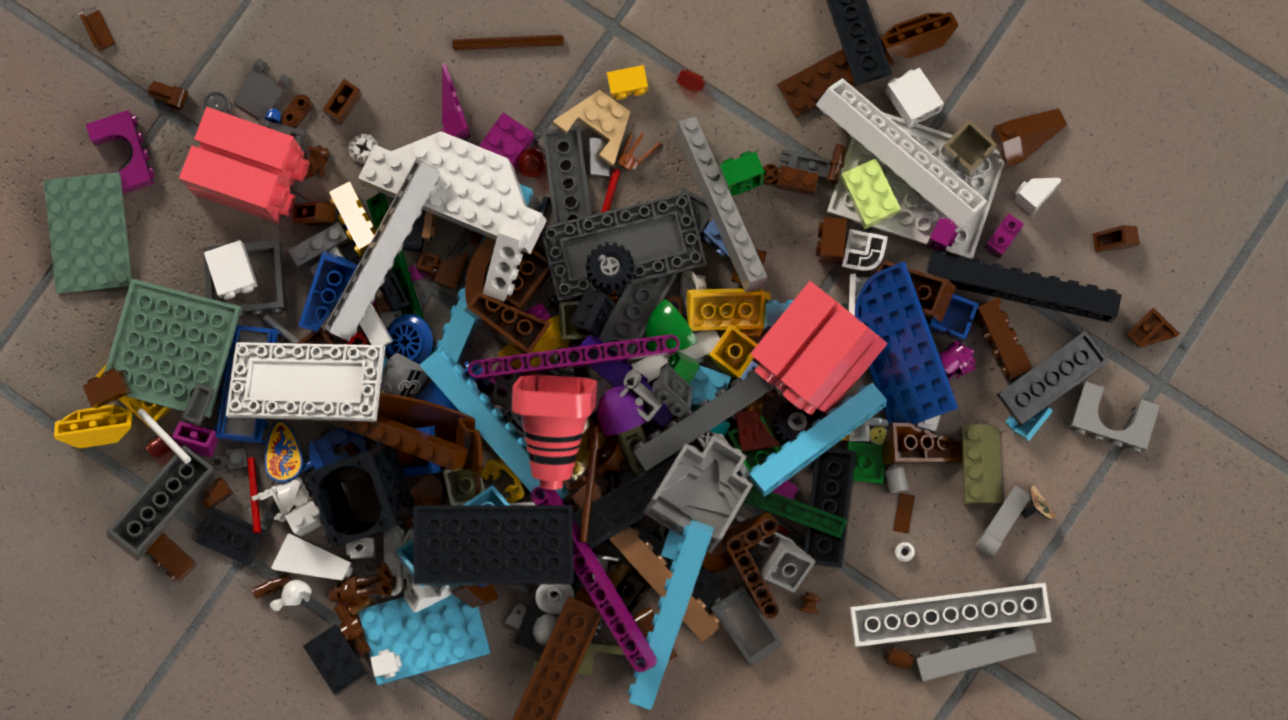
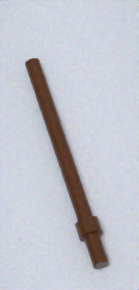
[579,426,601,543]

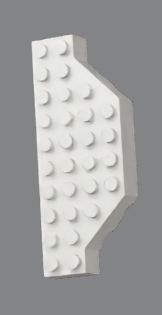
[358,131,547,254]

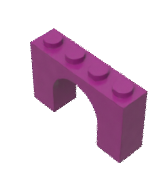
[85,110,155,194]

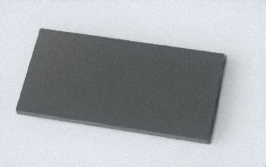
[541,192,707,302]

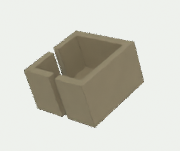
[941,119,997,177]

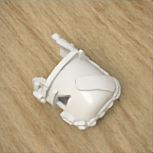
[252,477,311,522]

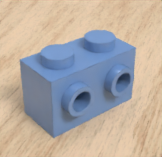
[702,220,731,261]

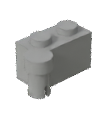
[620,370,664,422]

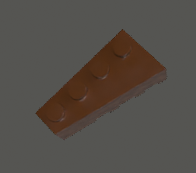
[464,292,551,354]
[974,297,1033,381]

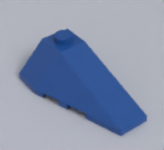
[298,250,358,332]

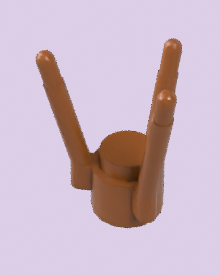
[617,132,661,171]

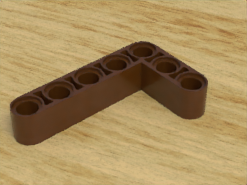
[723,512,779,619]

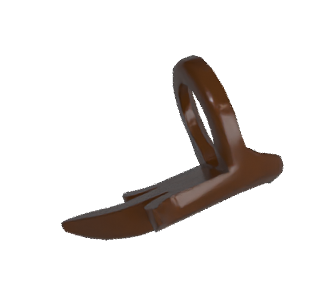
[305,145,330,179]

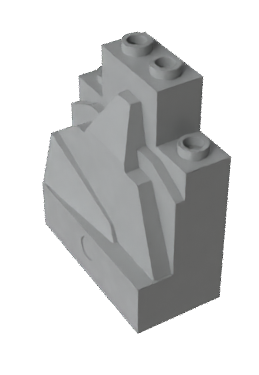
[643,436,753,554]

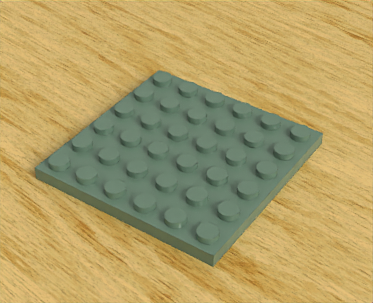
[103,279,242,418]

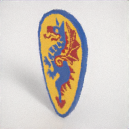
[265,420,303,483]

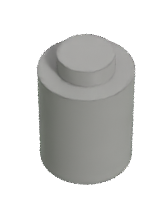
[885,464,909,494]

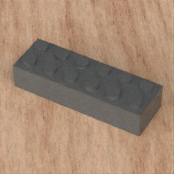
[106,445,214,561]

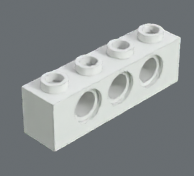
[483,223,527,301]

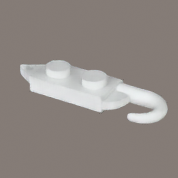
[384,525,404,596]

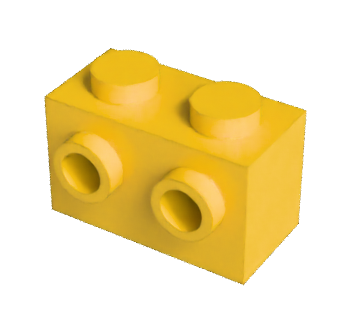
[607,65,648,100]

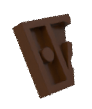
[1126,307,1180,348]

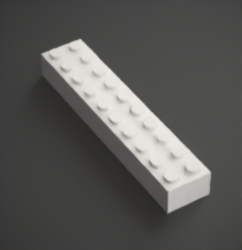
[816,78,987,229]
[849,583,1051,647]

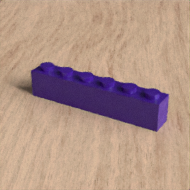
[574,335,675,428]

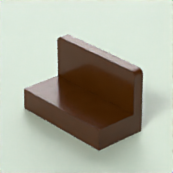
[79,10,116,52]

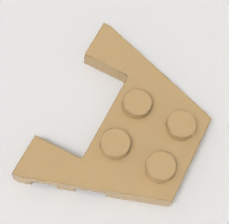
[552,90,631,167]

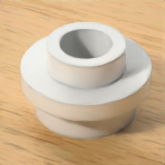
[895,542,915,562]

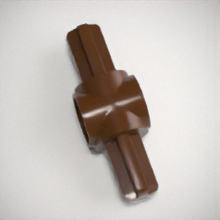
[334,603,371,656]

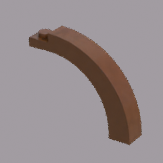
[465,223,546,305]

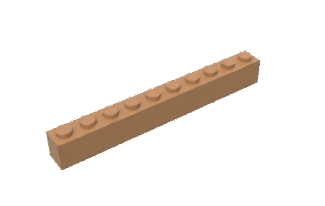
[571,483,720,643]

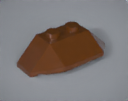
[881,12,958,59]

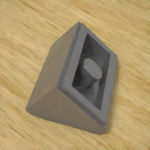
[590,138,610,177]

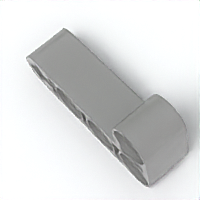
[974,485,1030,558]

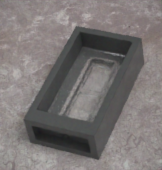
[711,586,783,667]

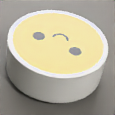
[869,426,887,445]

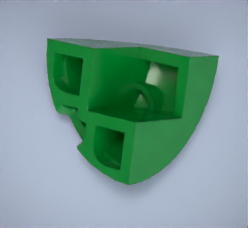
[645,299,698,351]

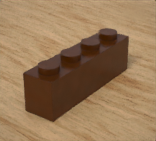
[145,532,197,581]

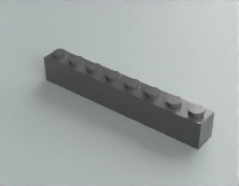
[631,367,775,472]

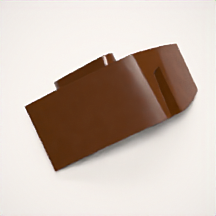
[379,393,483,495]

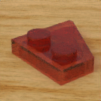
[735,410,779,452]

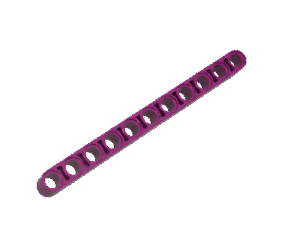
[468,335,680,380]
[531,486,657,672]

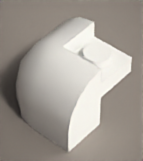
[842,229,888,271]

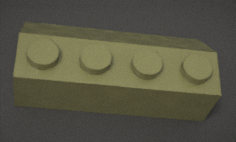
[960,425,1003,505]

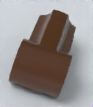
[148,81,189,110]

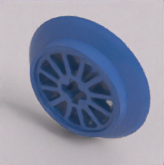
[385,314,433,365]

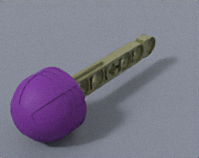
[597,386,669,542]

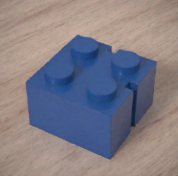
[929,294,979,343]

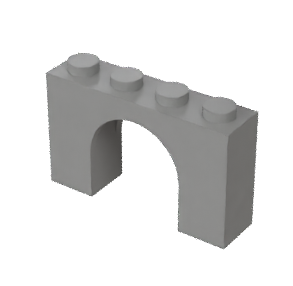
[1069,382,1160,453]

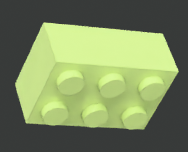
[840,158,901,229]

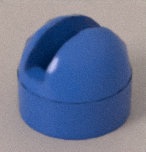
[265,108,281,124]

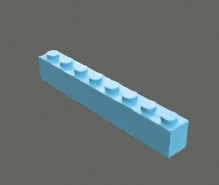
[750,383,887,497]

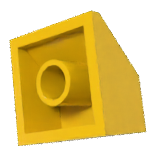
[709,324,758,379]

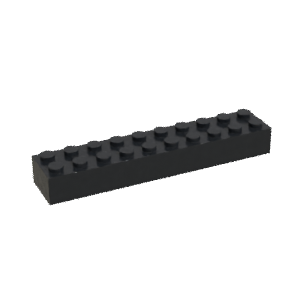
[925,251,1122,323]

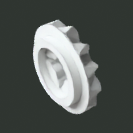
[348,133,379,164]

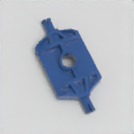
[301,427,368,473]

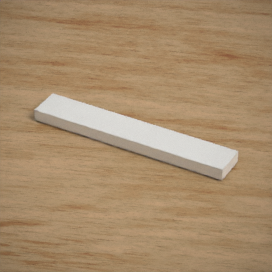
[328,246,393,347]

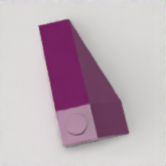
[441,63,471,140]

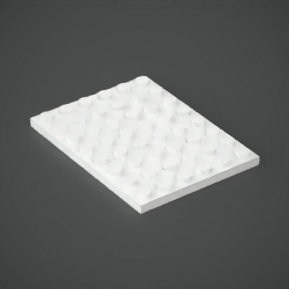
[827,112,1004,261]

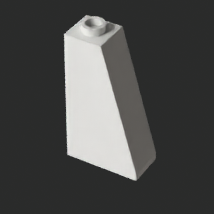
[271,533,354,581]

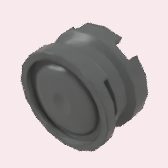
[203,91,231,114]

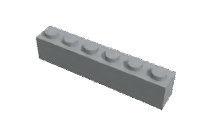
[915,626,1037,682]

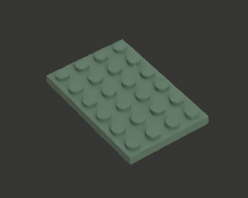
[43,172,132,293]

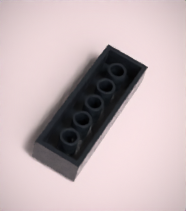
[804,448,857,569]

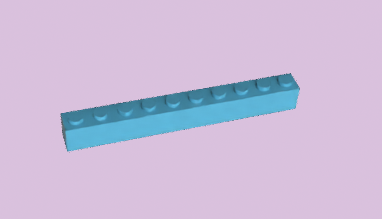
[434,184,533,364]
[419,347,569,500]
[628,520,714,710]

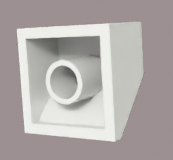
[1014,178,1062,215]

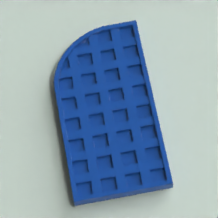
[855,262,958,426]

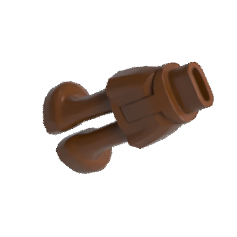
[329,562,393,603]

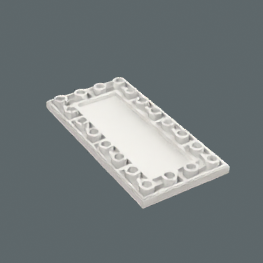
[226,342,385,422]

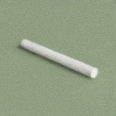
[137,409,191,463]

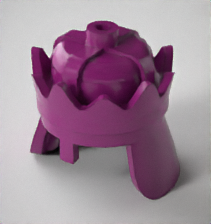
[938,340,977,381]

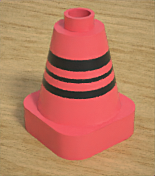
[512,374,597,490]

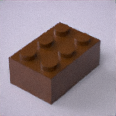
[503,249,551,311]

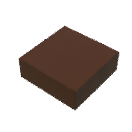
[416,251,441,274]

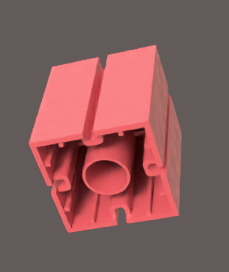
[179,107,310,224]
[750,281,888,416]

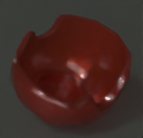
[517,148,546,178]

